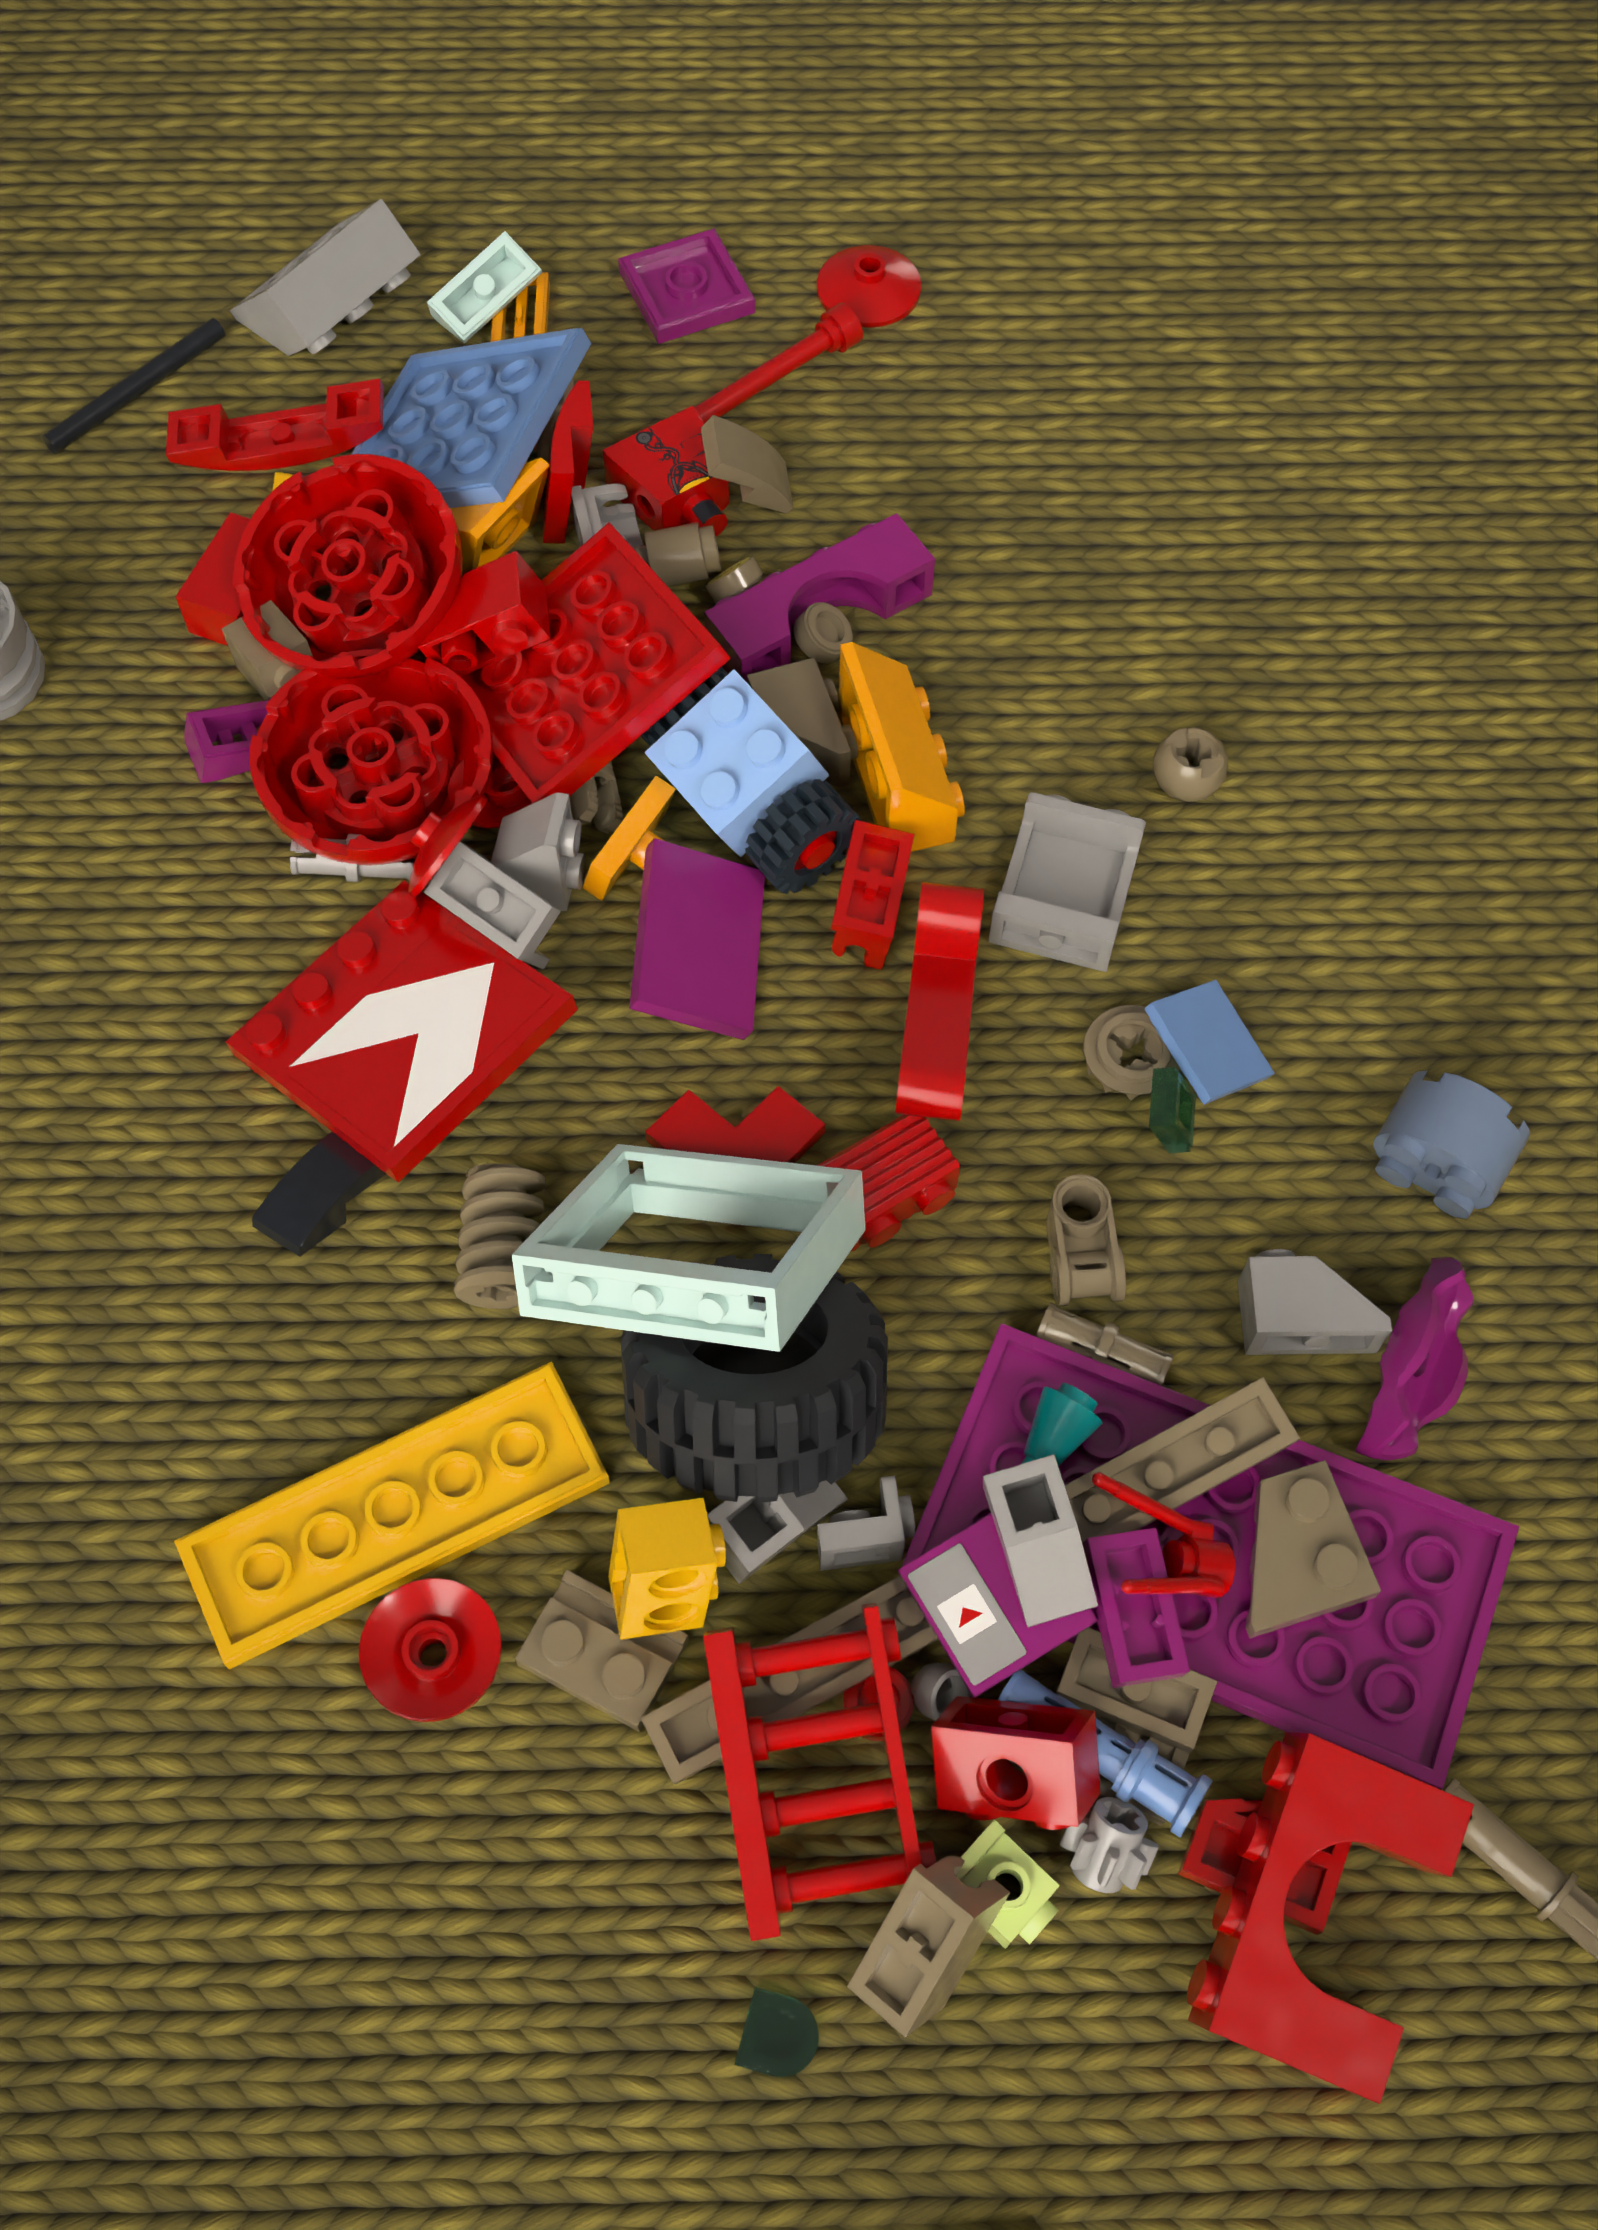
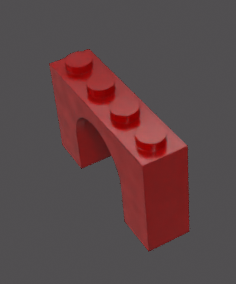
[1187,1732,1474,2104]

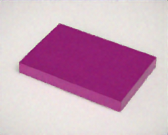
[629,838,765,1040]

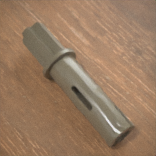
[1443,1778,1598,1961]

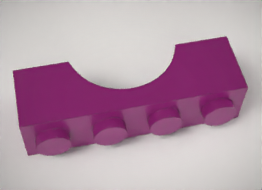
[704,513,935,682]

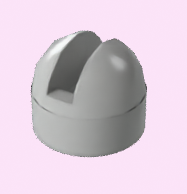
[911,1662,972,1721]

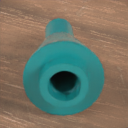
[1021,1382,1103,1467]

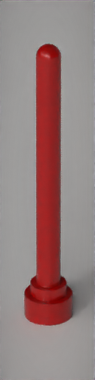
[694,302,863,424]

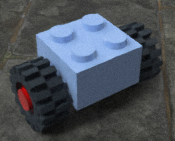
[641,667,861,894]

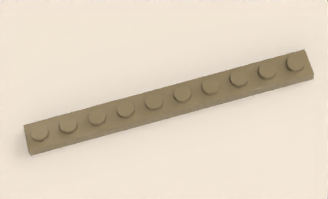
[641,1377,1300,1784]

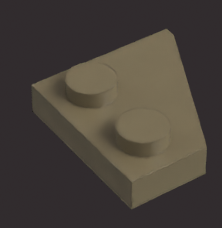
[1246,1460,1381,1638]

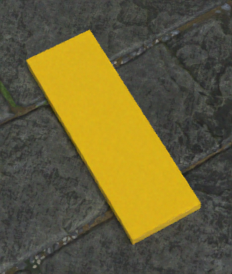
[174,1361,610,1670]

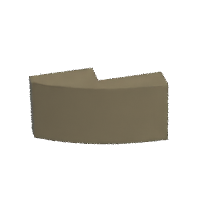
[701,415,794,514]

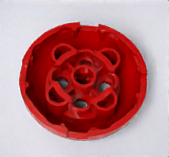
[233,454,463,679]
[249,649,493,866]

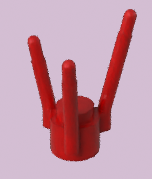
[1092,1472,1236,1598]

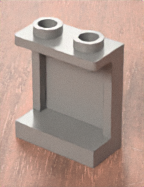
[988,792,1146,972]

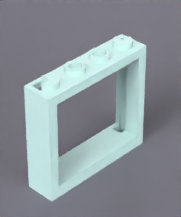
[512,1144,866,1352]

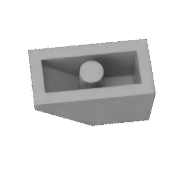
[1238,1249,1392,1355]

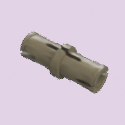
[1035,1302,1174,1386]

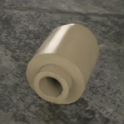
[636,522,722,587]

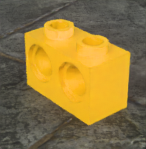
[608,1498,726,1640]

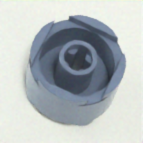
[1373,1071,1530,1219]

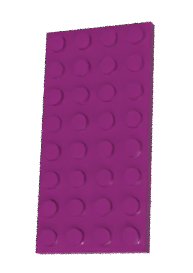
[902,1323,1519,1790]

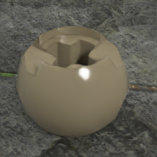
[1153,727,1228,802]

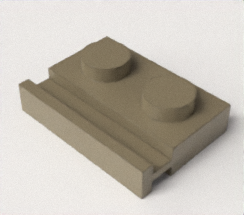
[515,1570,689,1732]

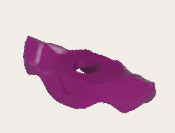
[1355,1256,1473,1461]

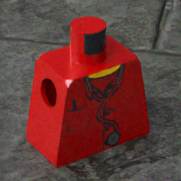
[603,405,729,537]

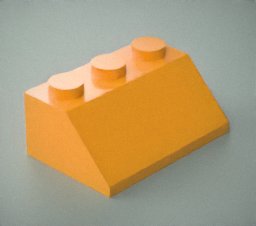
[838,642,965,852]

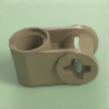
[1046,1174,1126,1307]

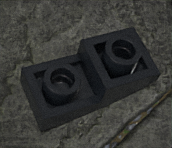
[252,1132,386,1257]

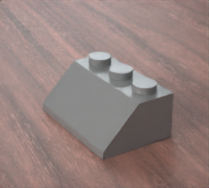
[229,198,421,356]

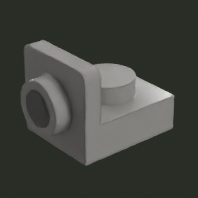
[817,1476,915,1571]

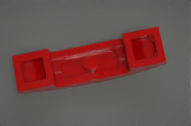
[166,378,384,471]

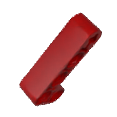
[895,882,984,1121]

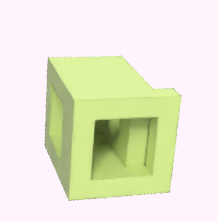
[957,1820,1060,1949]

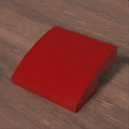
[542,380,593,544]

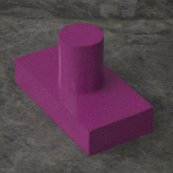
[1082,1528,1190,1688]

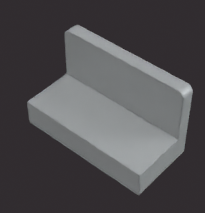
[424,842,561,969]

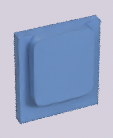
[1145,980,1275,1105]

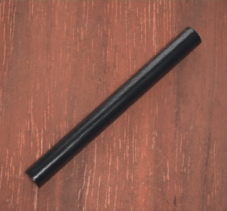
[42,318,226,454]

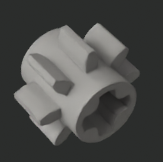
[1060,1797,1159,1893]

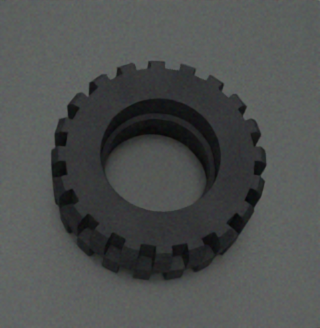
[621,1254,888,1503]

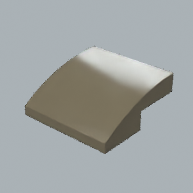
[1055,1627,1217,1826]

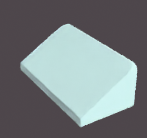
[427,231,542,343]

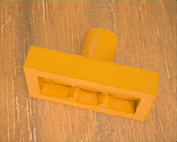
[582,776,676,901]

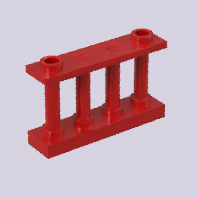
[703,1603,936,1941]

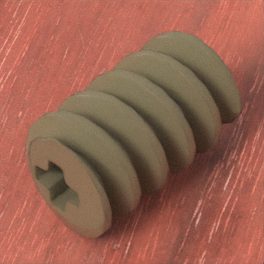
[454,1163,546,1309]

